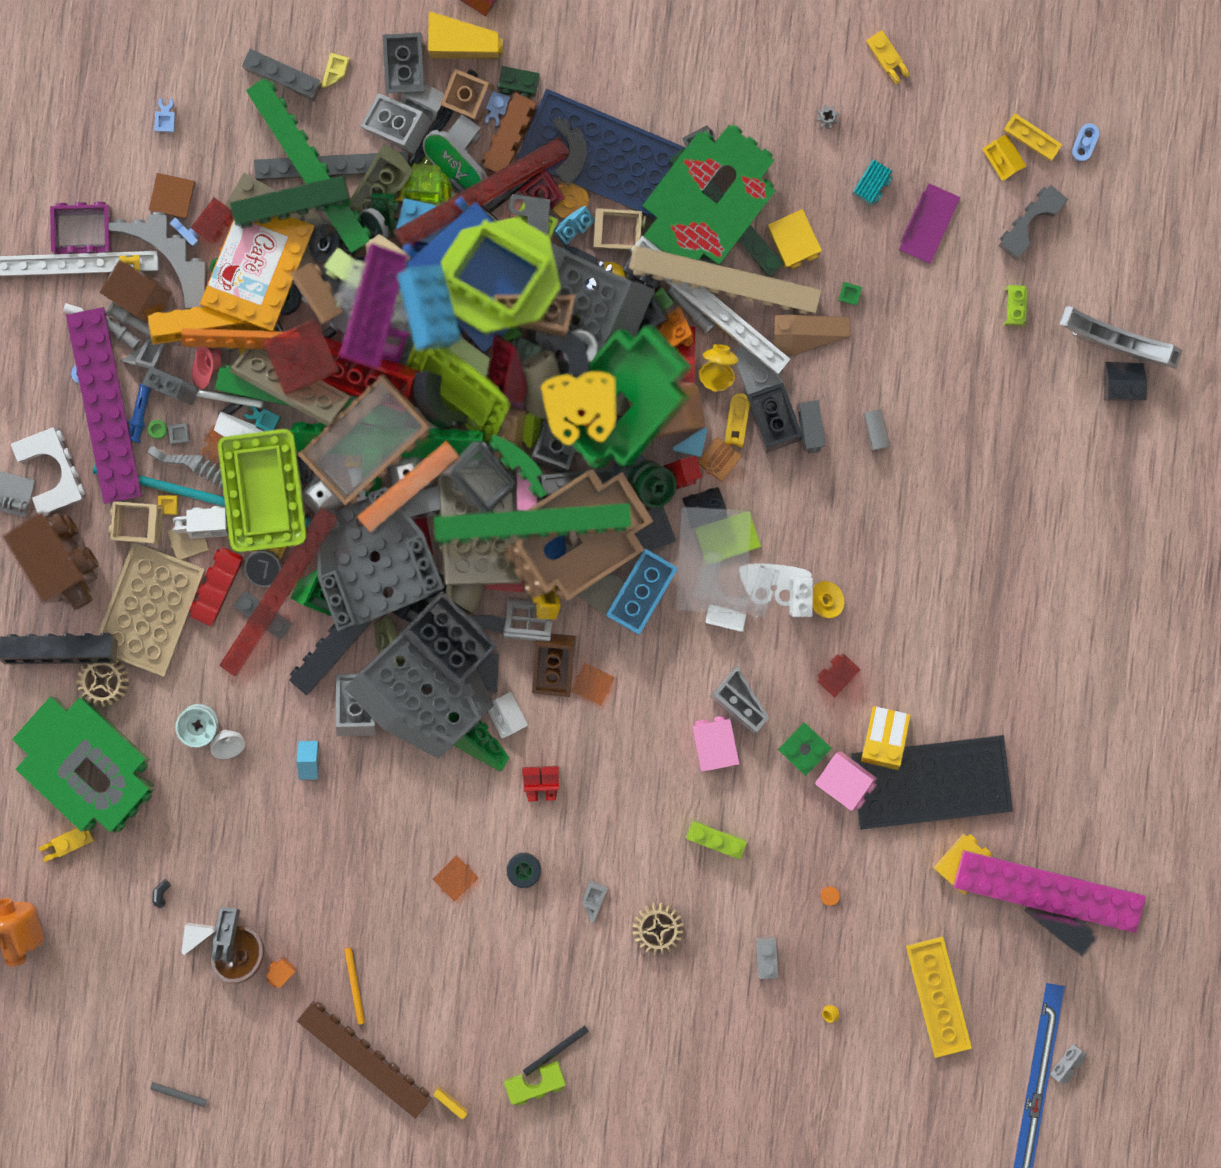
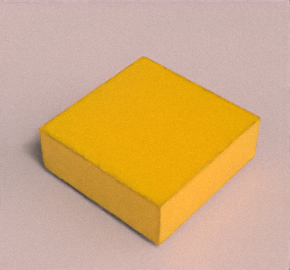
[158,495,178,515]

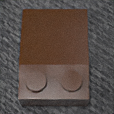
[100,260,172,323]
[532,633,576,697]

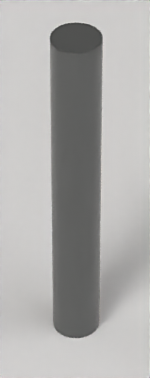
[150,1082,207,1107]

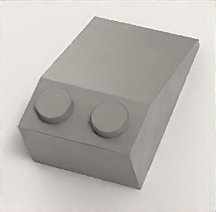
[360,93,432,154]
[336,674,375,736]

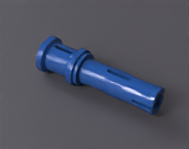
[128,384,151,443]

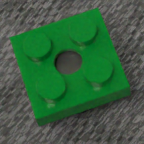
[778,722,832,776]

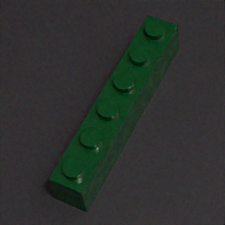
[230,176,351,229]

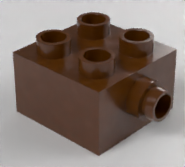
[2,511,99,610]

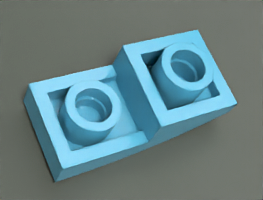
[553,206,595,245]

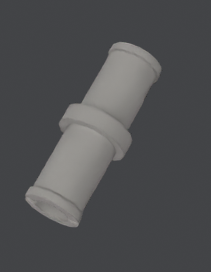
[107,317,141,350]

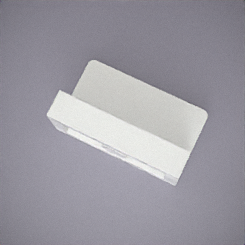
[705,604,747,632]
[488,692,528,739]

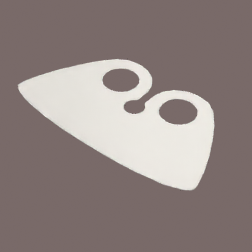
[739,564,812,606]

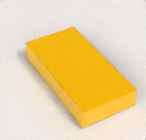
[433,1086,468,1119]

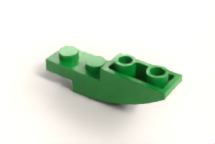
[490,435,547,498]

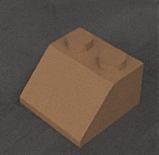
[440,69,495,122]

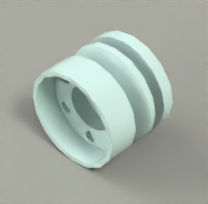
[176,704,219,747]

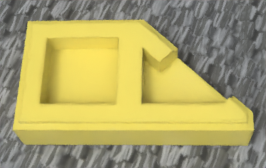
[321,53,350,89]

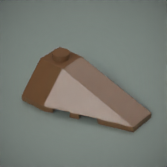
[773,315,850,356]

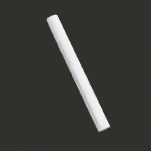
[196,389,264,408]

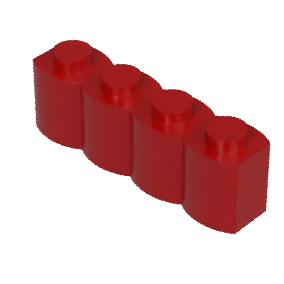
[189,547,245,627]

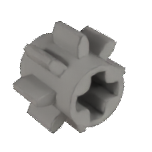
[816,105,840,129]

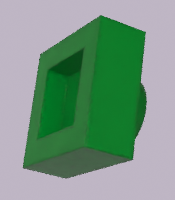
[838,282,862,306]

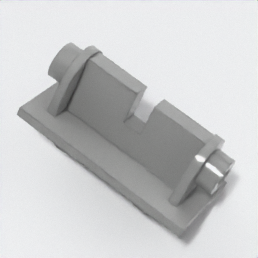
[1050,1044,1087,1085]

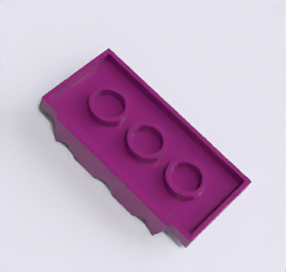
[899,183,960,264]

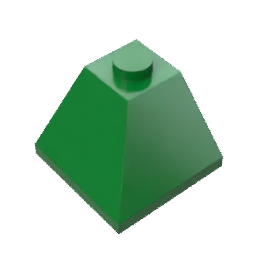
[290,569,332,616]

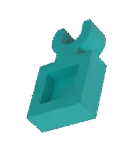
[244,406,281,431]

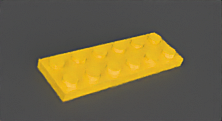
[906,936,972,1058]

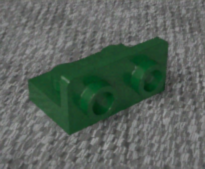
[497,66,540,99]
[371,194,399,236]

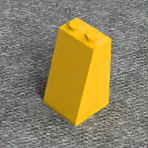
[428,12,503,59]

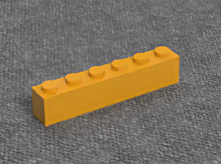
[148,307,261,345]

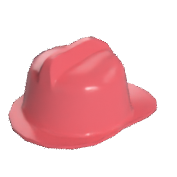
[192,347,222,389]

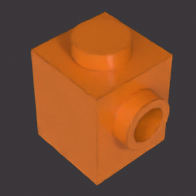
[265,956,297,989]

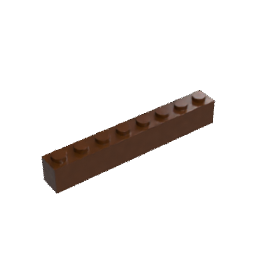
[297,1001,431,1119]

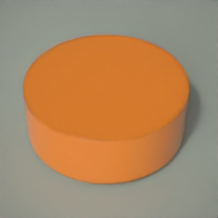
[820,886,840,906]

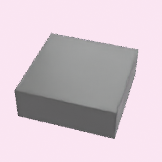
[168,423,190,445]

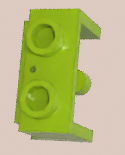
[1004,285,1028,327]

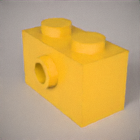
[532,586,560,619]

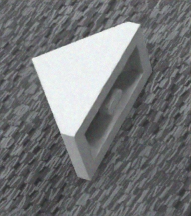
[182,923,216,955]

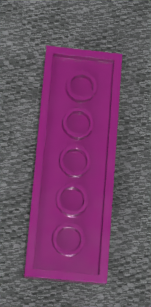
[340,243,408,368]

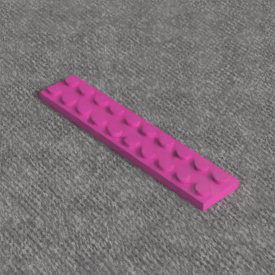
[953,850,1146,933]

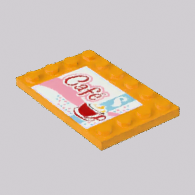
[200,217,315,331]

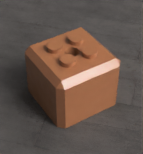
[628,382,706,438]

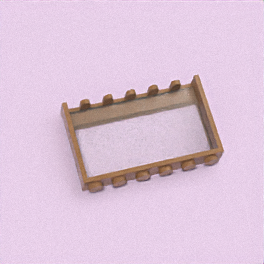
[298,374,432,505]

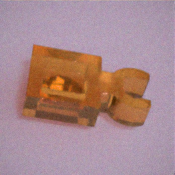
[200,425,224,461]

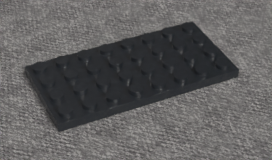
[851,735,1013,830]

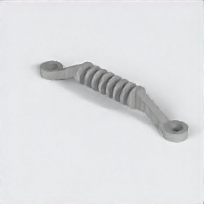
[147,446,223,488]

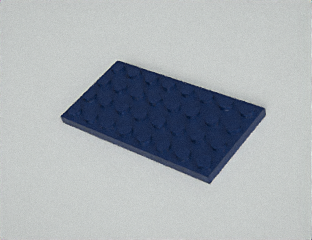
[516,89,686,219]

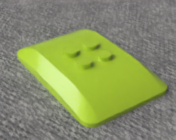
[405,343,510,443]
[218,429,306,552]

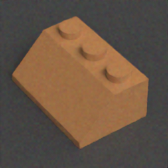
[290,263,345,325]

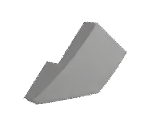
[583,880,608,923]

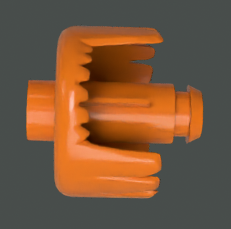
[0,898,44,967]

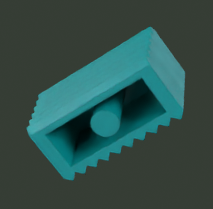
[852,159,893,206]

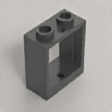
[142,367,199,405]
[797,400,825,454]

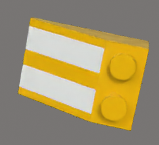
[861,706,910,770]

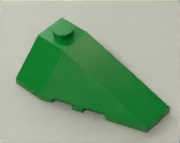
[448,712,509,772]

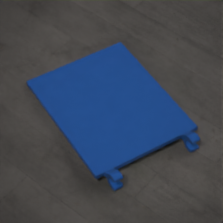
[403,197,537,352]

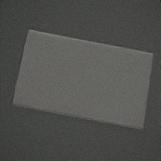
[676,507,751,614]

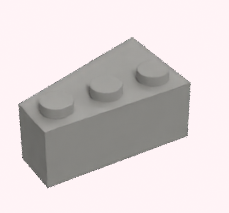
[710,666,769,734]

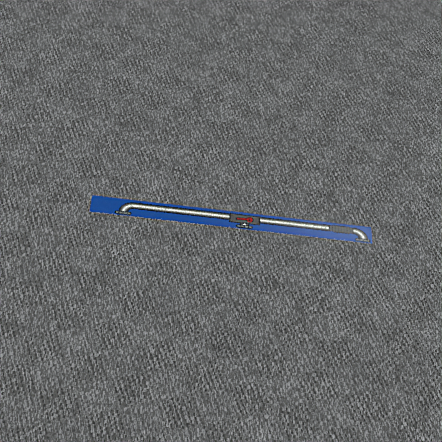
[1013,983,1065,1168]

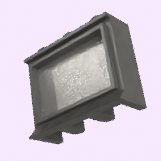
[442,442,517,514]

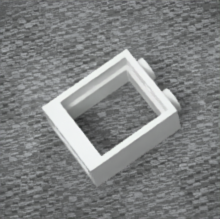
[789,576,813,617]

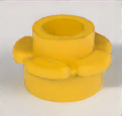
[822,1005,840,1023]

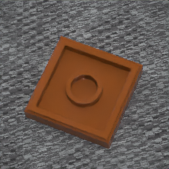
[149,173,195,219]

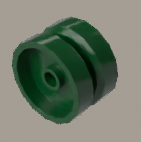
[627,460,677,508]

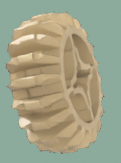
[77,659,130,707]
[632,903,684,955]

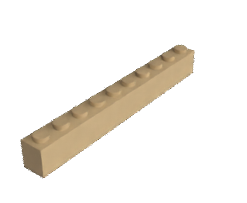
[629,245,821,315]

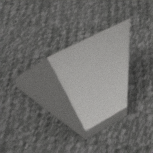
[122,338,166,369]

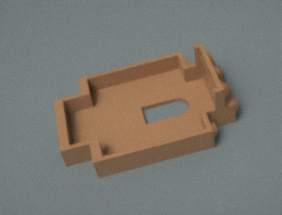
[503,468,653,601]

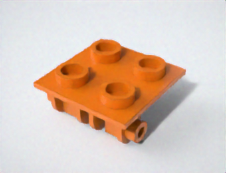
[656,306,693,347]

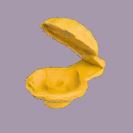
[699,344,739,392]

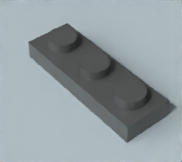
[234,590,292,639]

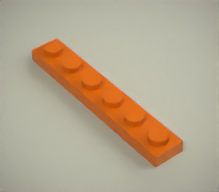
[181,328,299,351]
[357,441,459,532]

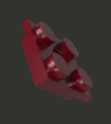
[520,170,566,211]

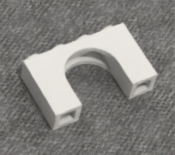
[11,427,86,513]

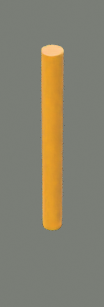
[344,947,365,1024]

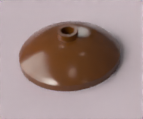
[211,926,265,984]

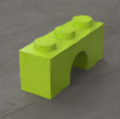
[686,819,747,860]
[504,1061,566,1106]

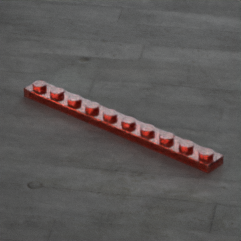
[394,137,570,247]
[219,507,338,676]

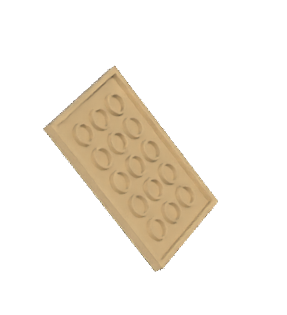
[98,542,206,677]

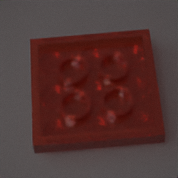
[263,318,339,395]

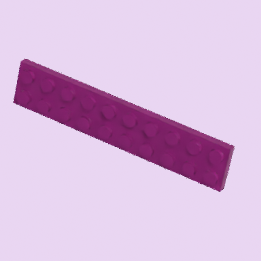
[66,307,143,504]

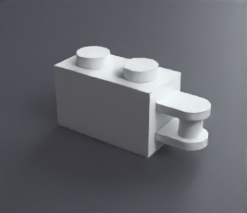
[173,506,228,539]

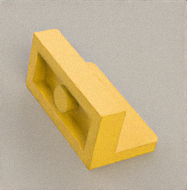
[982,134,1026,181]

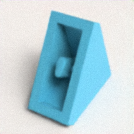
[672,427,707,458]
[297,741,319,780]

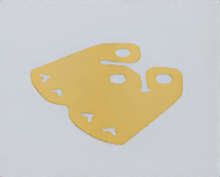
[541,372,615,445]

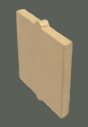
[167,524,209,560]

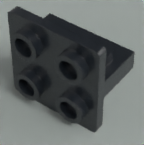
[682,487,728,528]

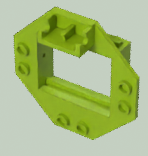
[441,217,561,335]

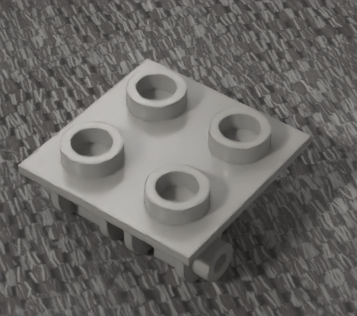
[0,471,35,517]

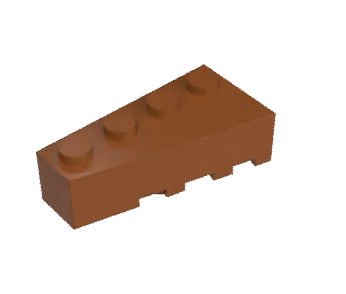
[482,93,537,178]

